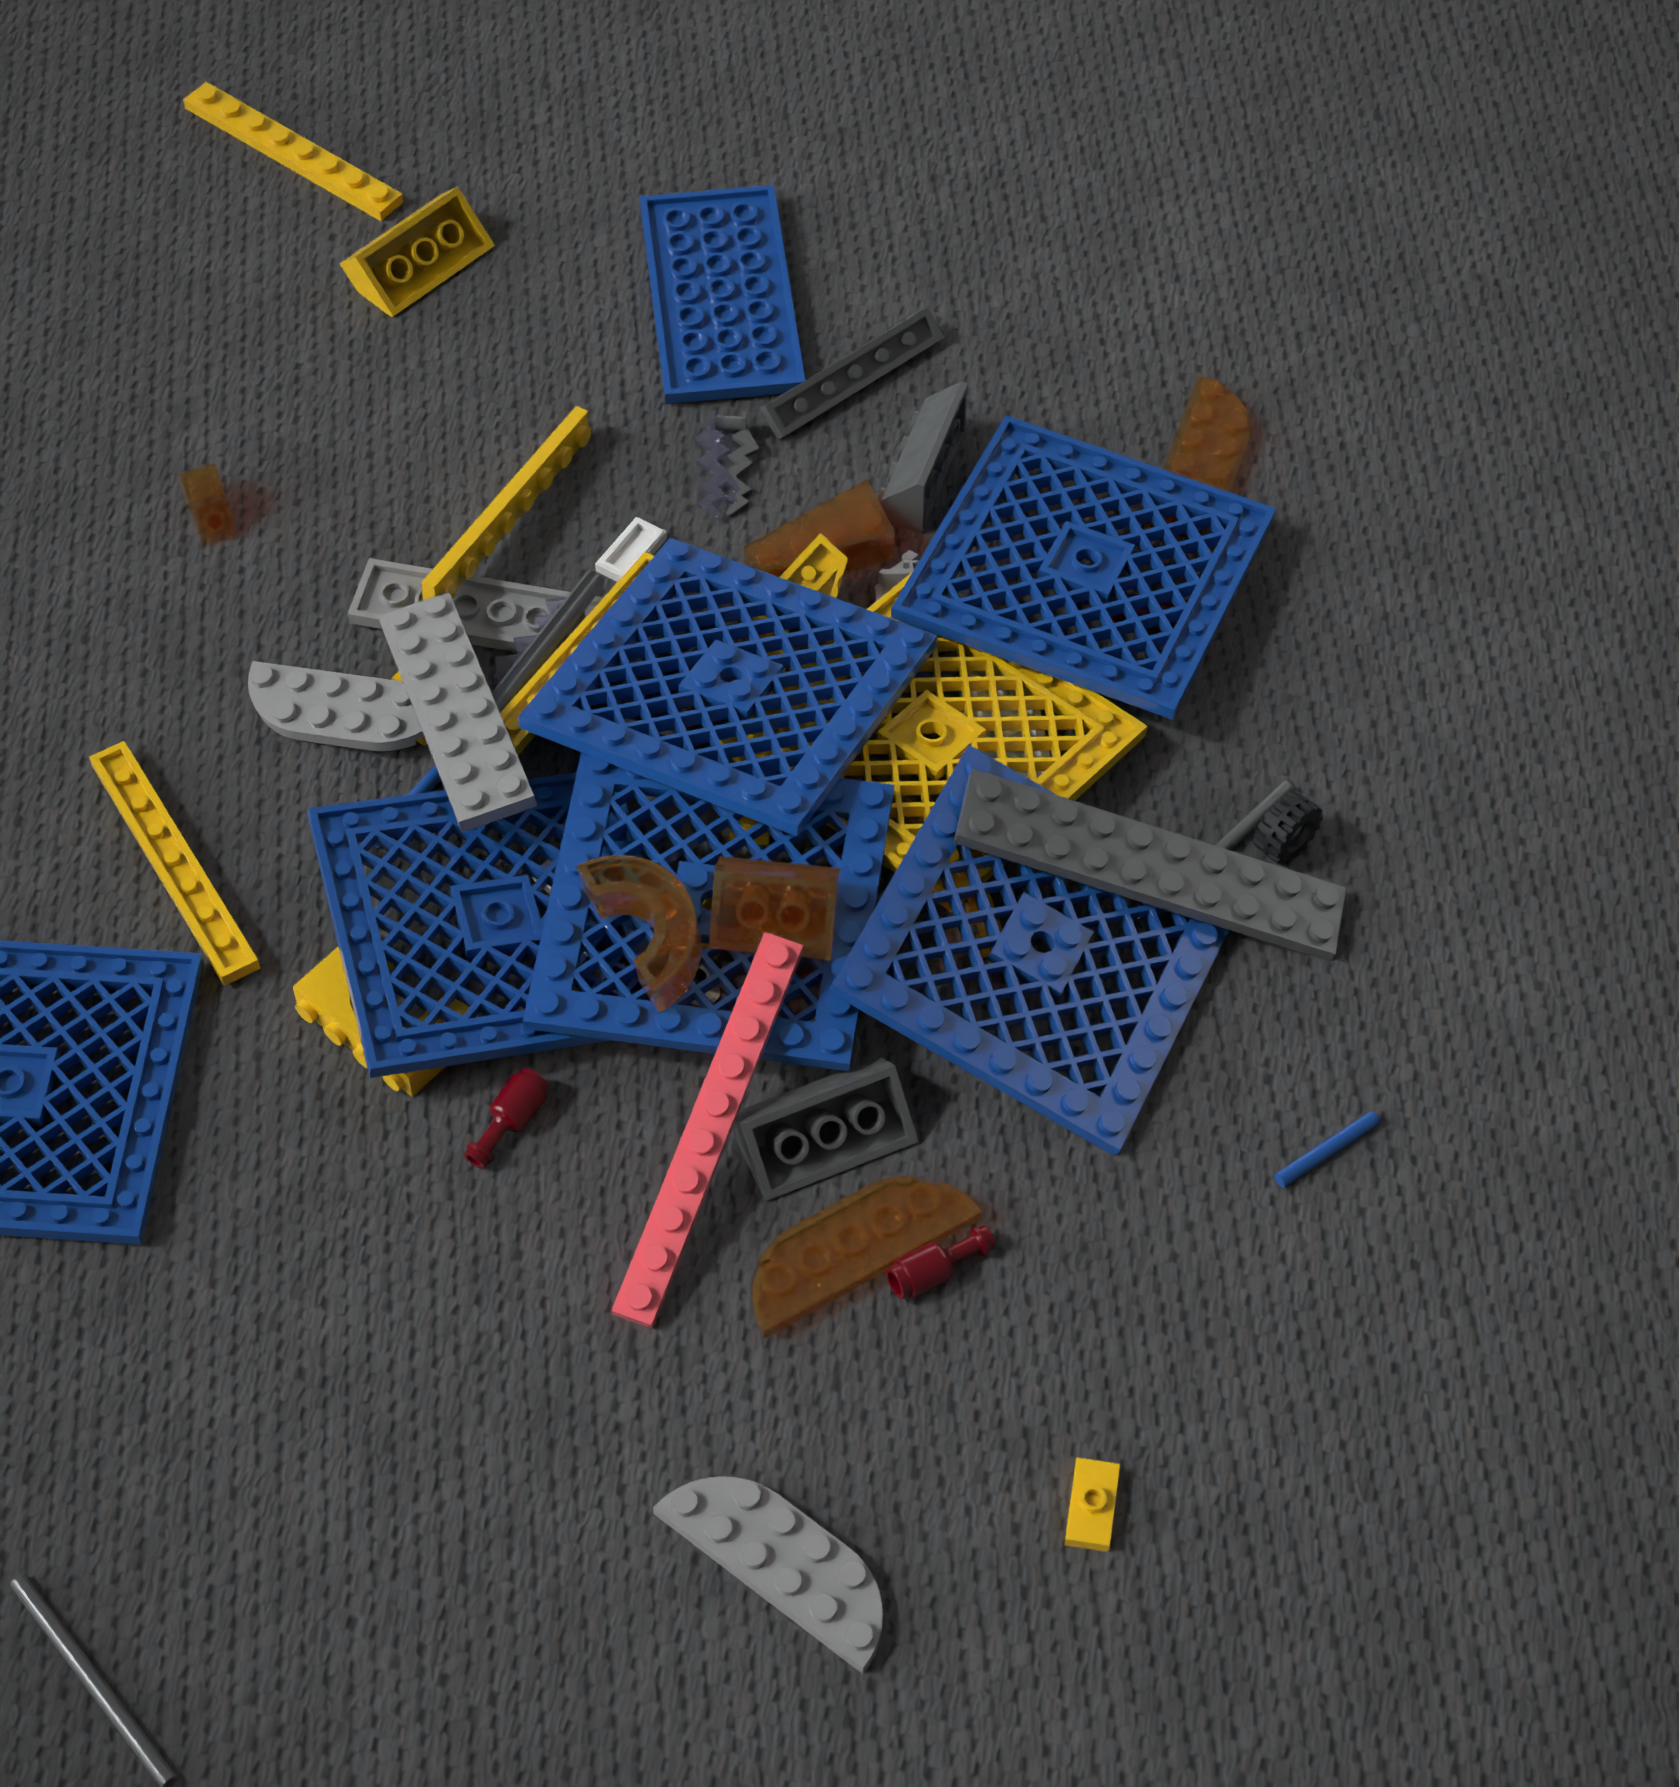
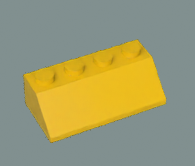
[339,187,495,317]

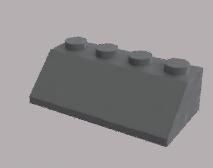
[877,381,968,534]
[733,1057,919,1201]

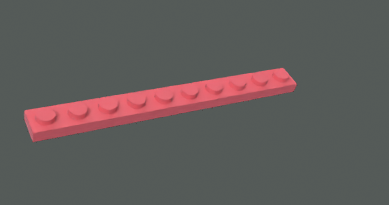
[611,932,803,1329]

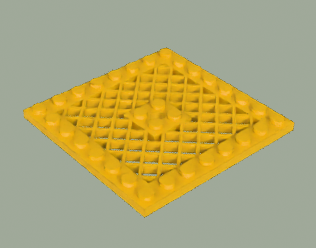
[720,572,1148,912]

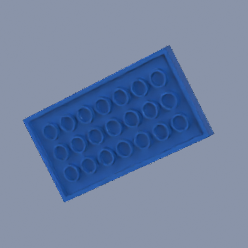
[640,185,805,404]

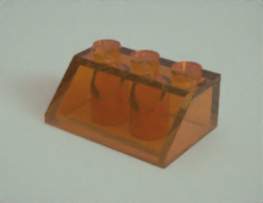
[709,856,841,960]

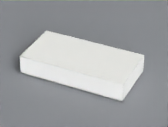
[595,517,667,582]

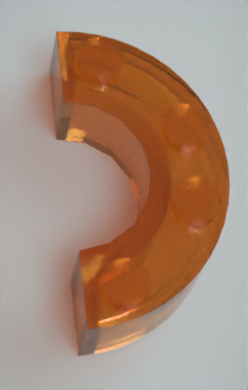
[576,855,702,1013]

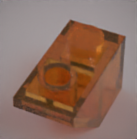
[176,463,238,544]

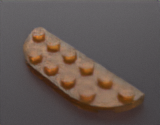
[1141,375,1251,538]
[752,1176,982,1339]

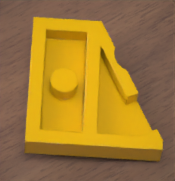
[780,533,848,598]

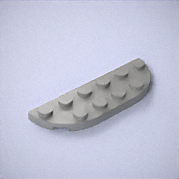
[248,661,424,751]
[653,1476,883,1674]

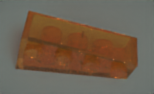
[744,479,895,577]

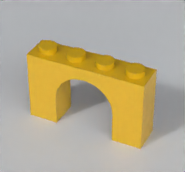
[293,940,478,1097]

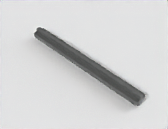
[492,570,604,712]

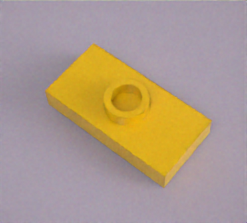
[1064,1457,1120,1552]

